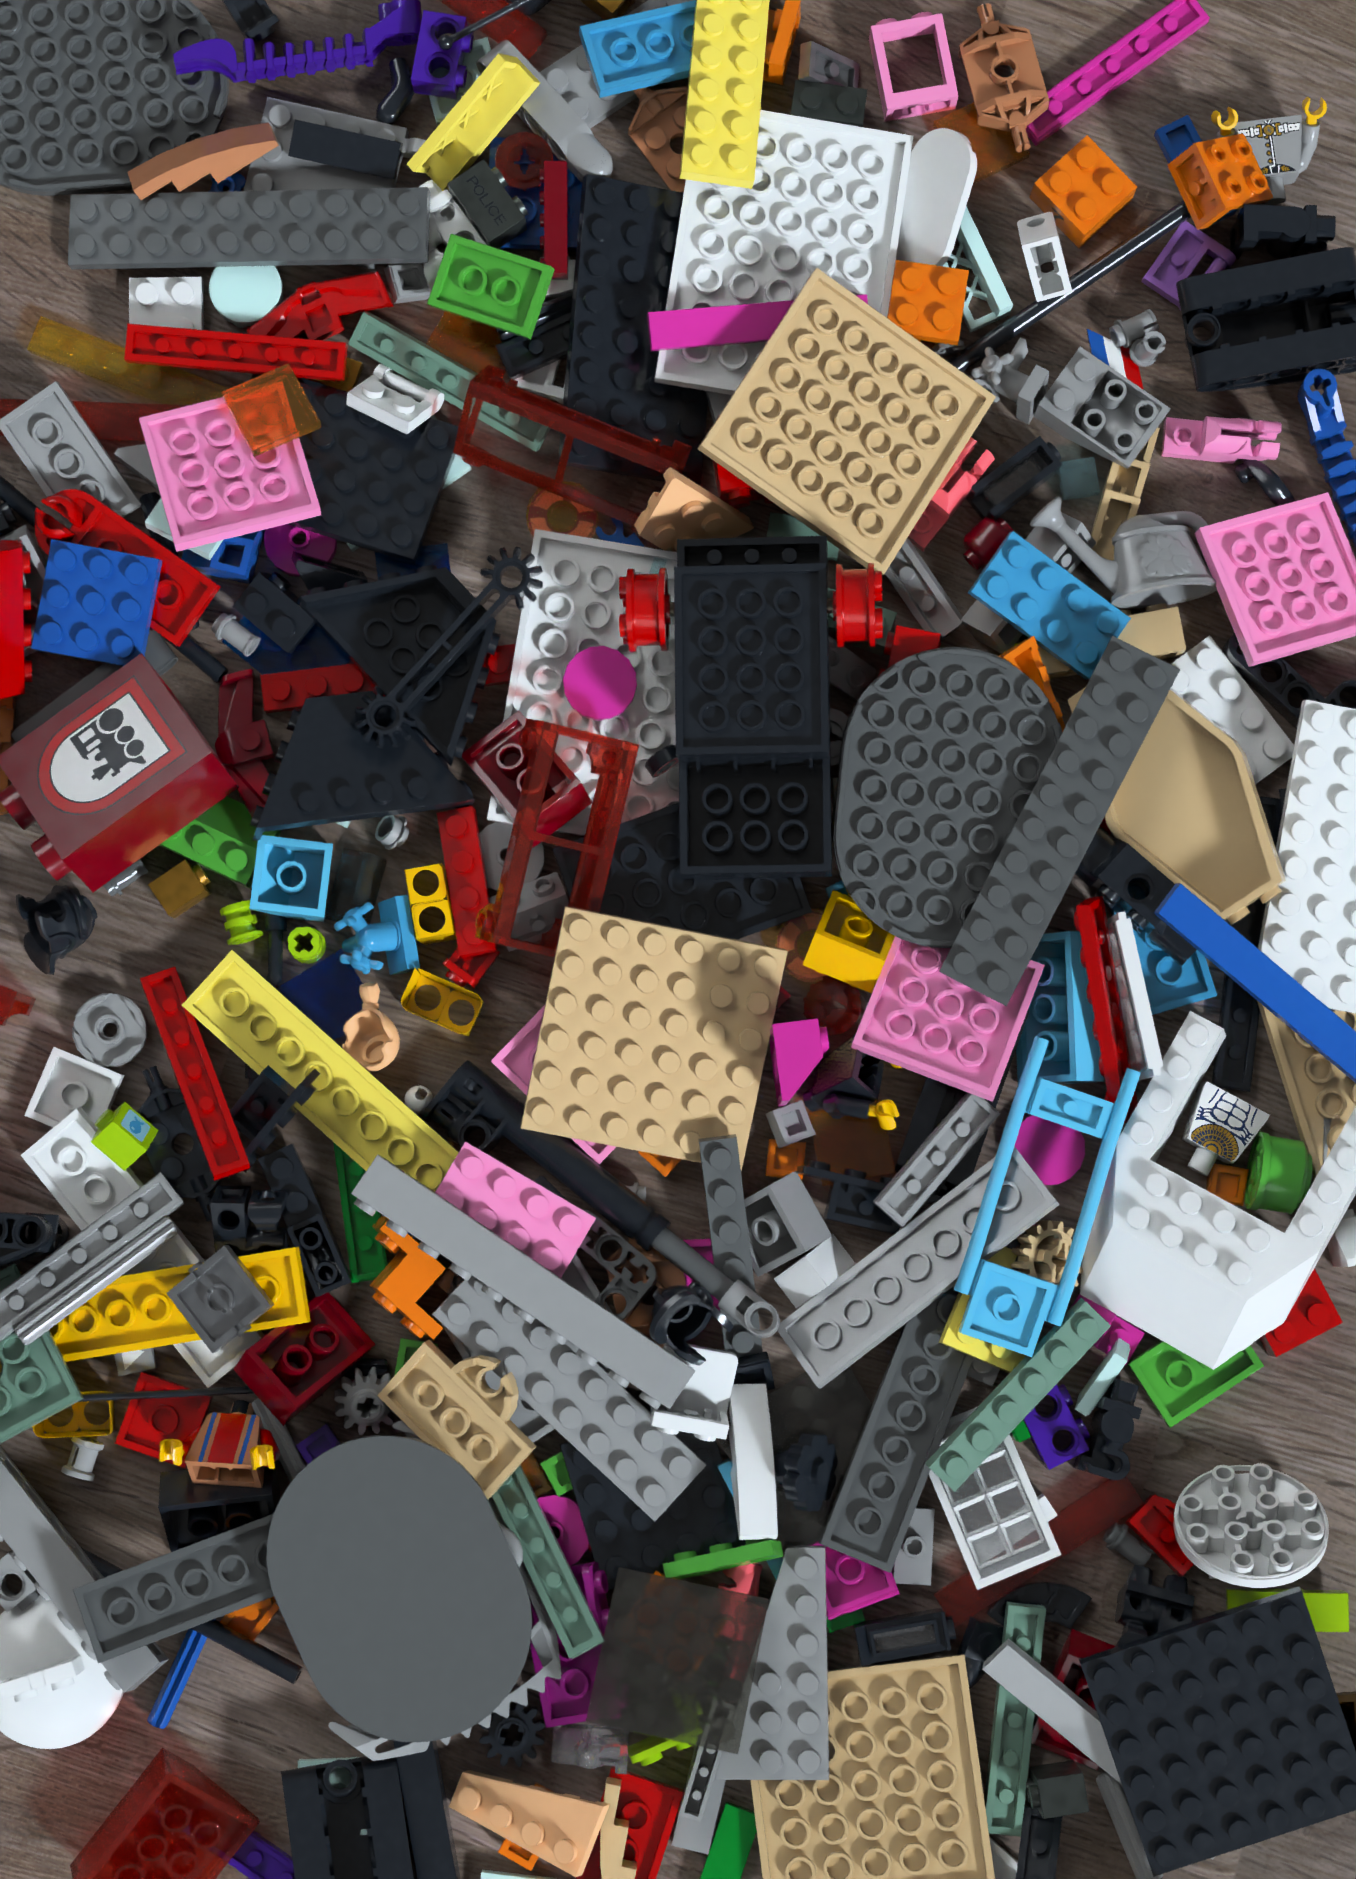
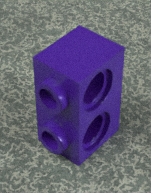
[411,10,474,100]
[1023,1384,1091,1470]

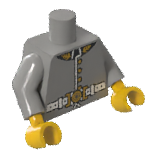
[1211,97,1327,205]

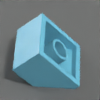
[249,835,333,922]

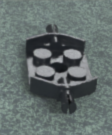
[137,1066,225,1222]

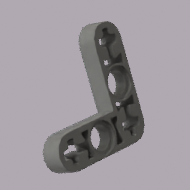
[580,1209,658,1321]

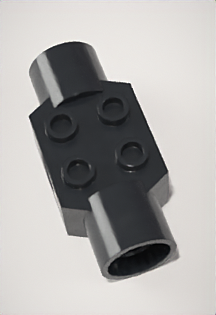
[1075,826,1197,966]

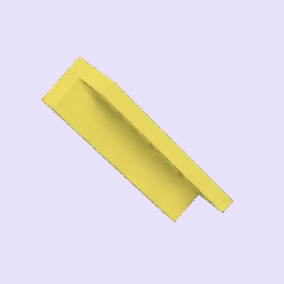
[407,53,540,191]

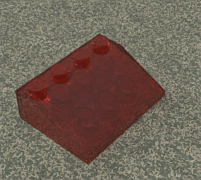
[70,1748,260,1879]

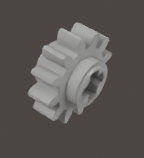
[334,1367,394,1435]

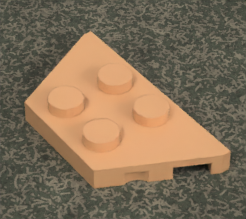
[634,467,754,552]

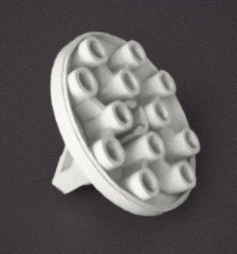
[1174,1463,1329,1588]
[0,1595,124,1749]

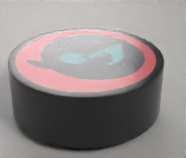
[645,744,679,778]

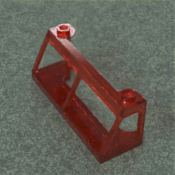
[453,364,693,533]
[475,718,639,957]

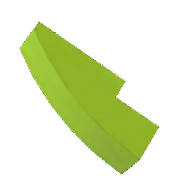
[1226,1589,1349,1632]

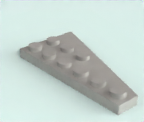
[714,1546,829,1780]

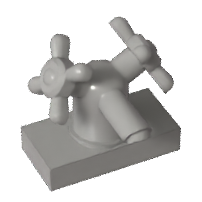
[971,337,1049,425]

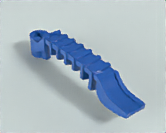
[1297,369,1356,554]

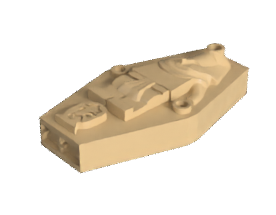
[1068,687,1286,925]

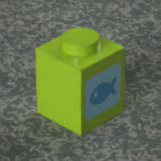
[90,1101,159,1171]

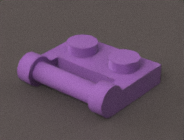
[1141,221,1236,311]

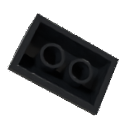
[158,1467,281,1552]

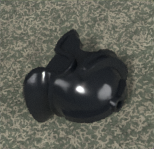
[16,885,98,975]
[649,1281,734,1366]

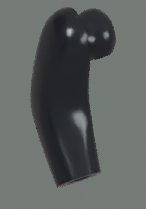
[376,58,414,125]
[1234,459,1296,506]

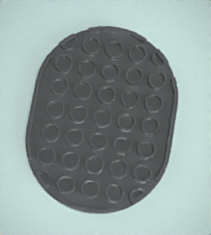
[0,0,229,196]
[832,647,1062,948]
[266,1435,532,1742]

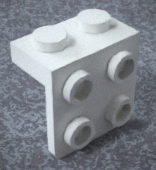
[649,1344,738,1441]

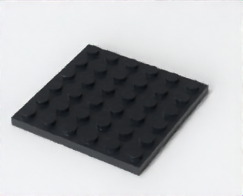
[1079,1586,1356,1877]

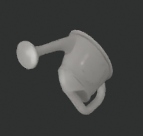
[1030,497,1217,608]

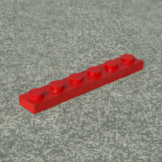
[124,323,348,382]
[1074,896,1138,1123]
[140,967,250,1181]

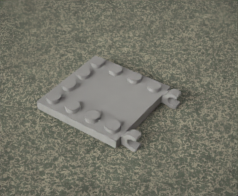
[243,97,426,269]

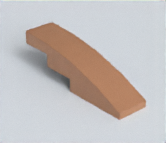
[127,123,279,200]

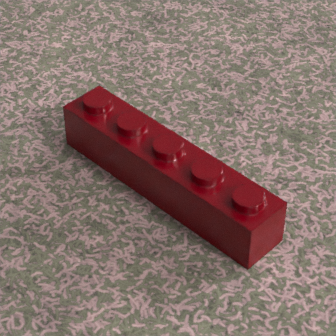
[540,161,568,280]

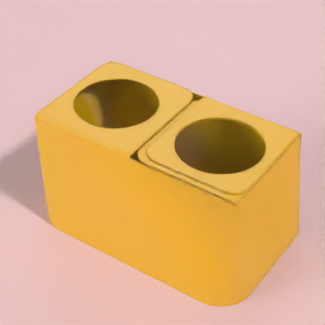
[404,863,456,945]
[401,968,484,1036]
[32,1391,115,1438]

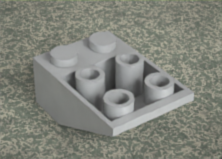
[1034,346,1171,469]

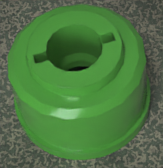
[1244,1131,1312,1214]

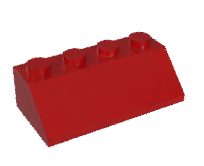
[0,540,32,699]

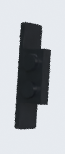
[228,1065,320,1178]
[796,1160,942,1234]

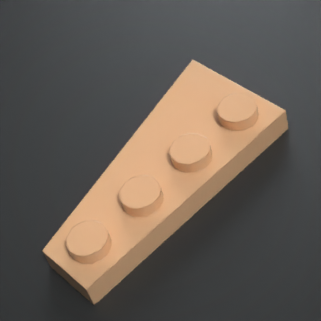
[449,1770,610,1877]

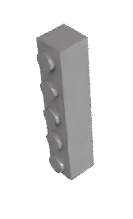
[678,1695,736,1822]

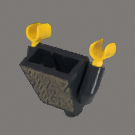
[803,1034,902,1130]

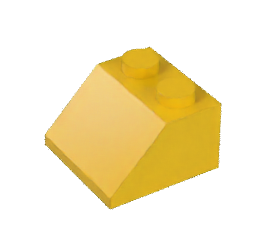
[802,890,895,993]

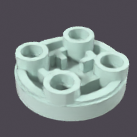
[209,266,283,328]

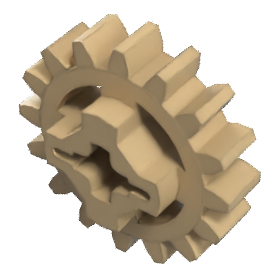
[1011,1220,1084,1287]

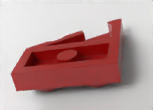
[1125,1495,1194,1576]

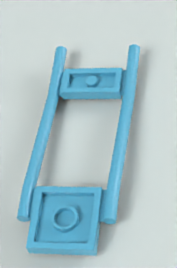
[954,1036,1141,1357]

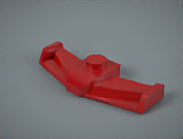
[246,271,394,340]

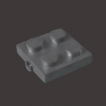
[166,1245,275,1353]

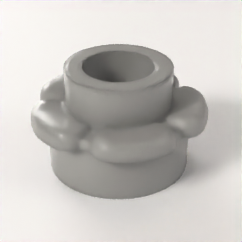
[375,815,409,850]

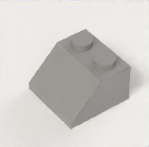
[744,1171,832,1277]

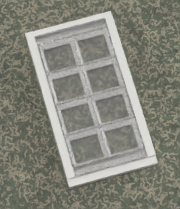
[1107,911,1163,1081]
[929,1407,1061,1590]

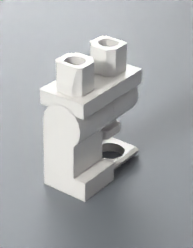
[419,180,487,291]

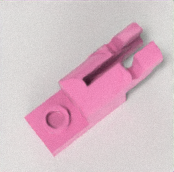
[1161,416,1282,464]

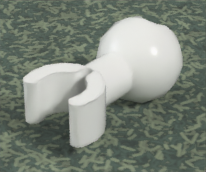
[404,1085,433,1115]

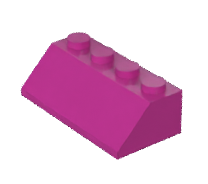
[769,1018,829,1107]

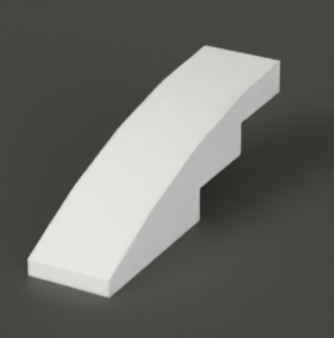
[728,1384,778,1540]

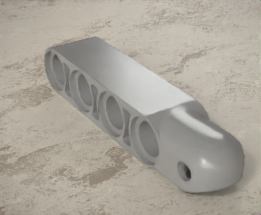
[476,40,613,182]

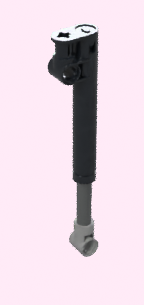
[422,1060,780,1338]

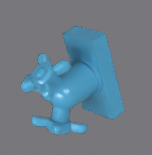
[334,895,420,975]

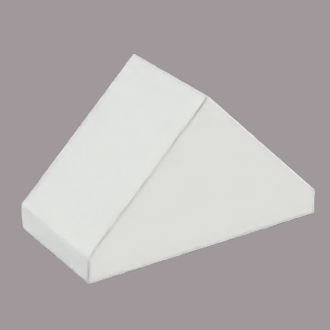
[774,1234,856,1309]

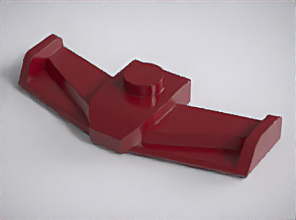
[215,669,275,817]

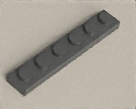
[698,1134,763,1358]

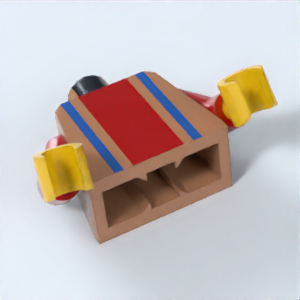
[159,1400,280,1488]

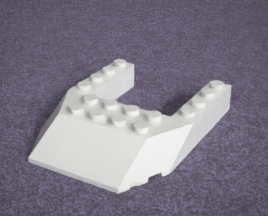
[1080,1011,1356,1370]

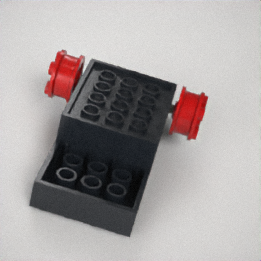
[619,536,883,879]

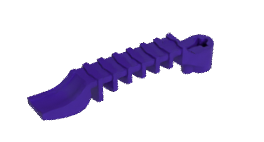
[173,0,422,83]

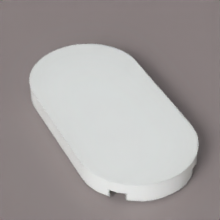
[895,128,977,266]

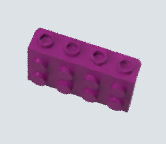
[530,1562,631,1728]

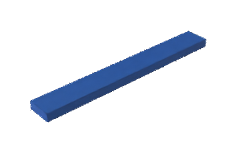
[1154,883,1356,1083]

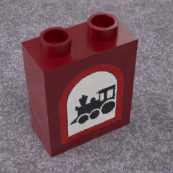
[0,653,239,892]

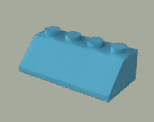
[1016,931,1104,1084]

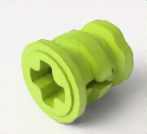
[220,900,263,945]
[288,926,326,964]

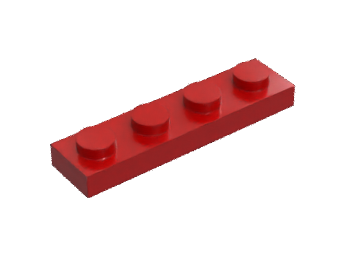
[437,806,498,958]

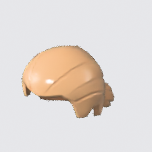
[342,982,400,1072]

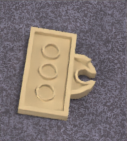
[377,1339,537,1500]

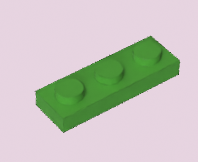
[663,1539,784,1581]

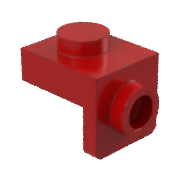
[443,947,501,989]

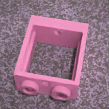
[869,12,958,122]

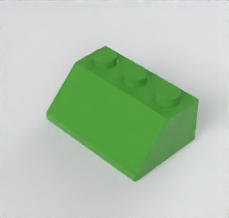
[159,796,282,890]

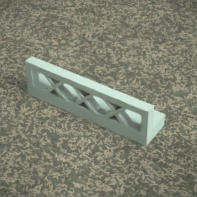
[943,206,1013,333]

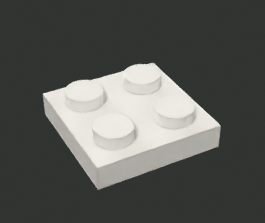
[129,277,204,330]
[24,1047,125,1128]

